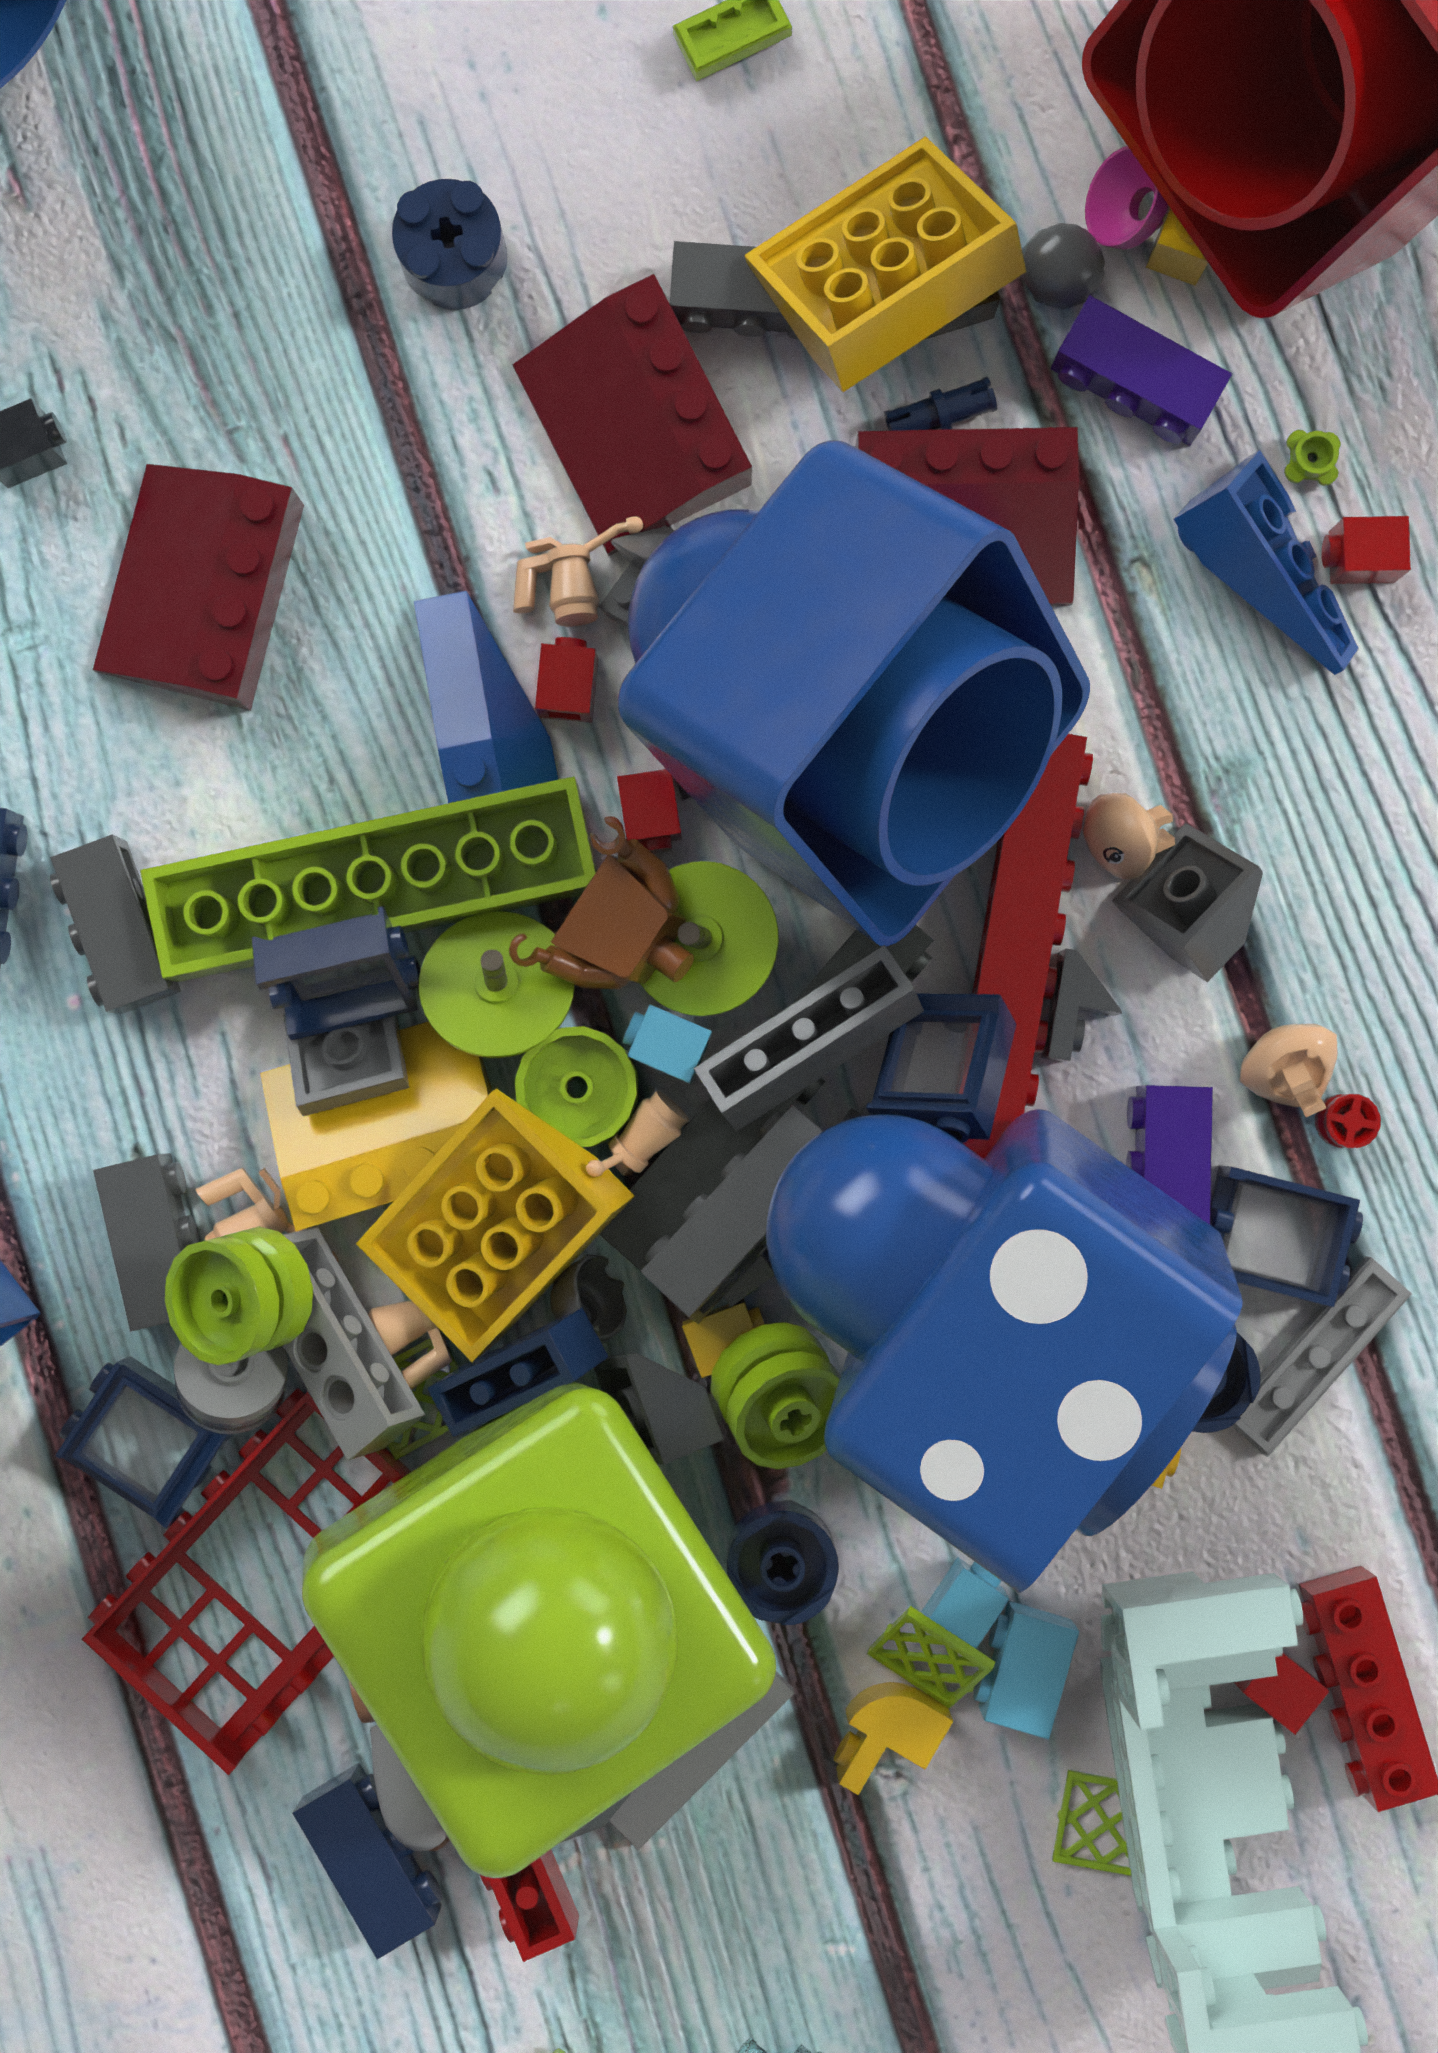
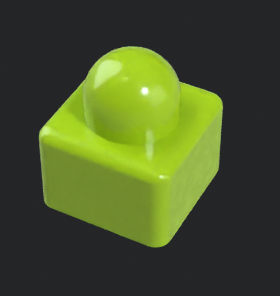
[302,1382,776,1878]

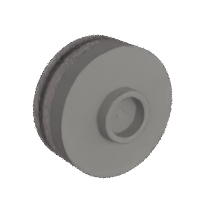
[174,1344,288,1434]

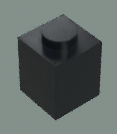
[0,398,67,488]

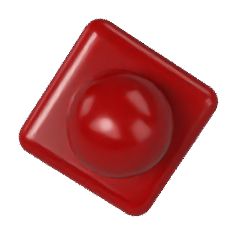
[1082,0,1438,318]

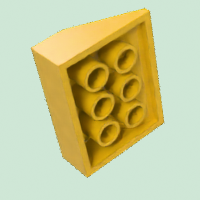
[744,136,1026,392]
[260,1021,493,1231]
[356,1089,635,1362]

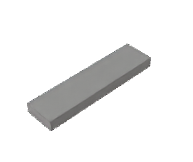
[1232,1256,1412,1457]
[609,1671,794,1850]

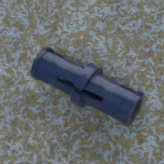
[884,376,998,431]

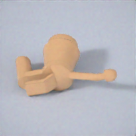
[513,517,643,627]
[586,1090,689,1177]
[195,1168,339,1263]
[368,1300,452,1390]

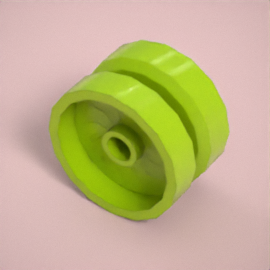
[515,1026,640,1147]
[165,1226,313,1365]
[710,1322,840,1469]

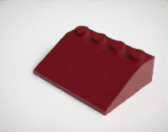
[512,274,752,556]
[855,427,1079,606]
[93,464,304,711]

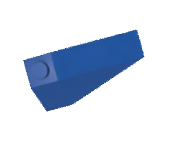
[1173,450,1359,675]
[414,591,559,803]

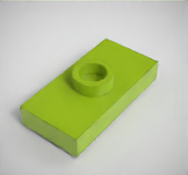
[672,0,792,82]

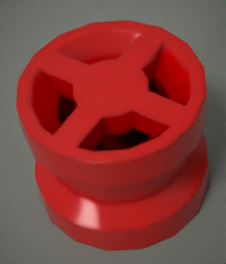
[1315,1094,1381,1148]

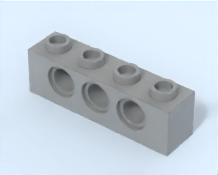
[283,1228,425,1461]

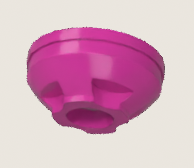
[1085,146,1169,250]

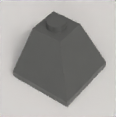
[1112,823,1263,983]
[594,1353,723,1465]

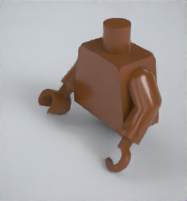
[509,816,694,989]

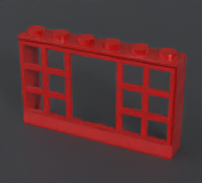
[81,1388,412,1775]

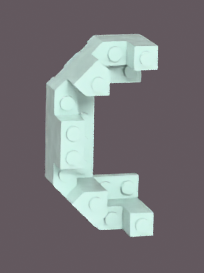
[1100,1571,1368,2053]

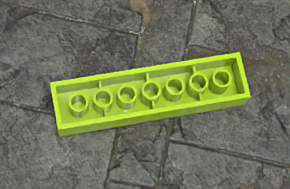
[140,776,597,982]

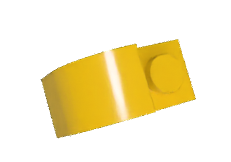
[834,1682,953,1795]

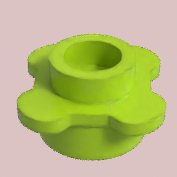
[1284,430,1341,486]

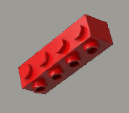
[1299,1565,1438,1812]
[480,1850,579,1962]

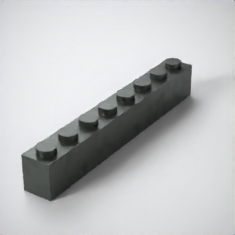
[599,925,934,1271]

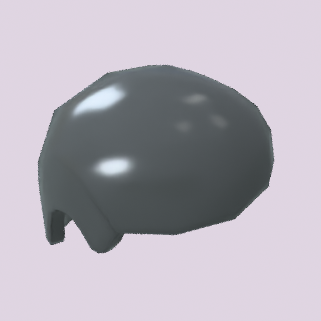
[1019,223,1105,310]
[550,1254,627,1344]

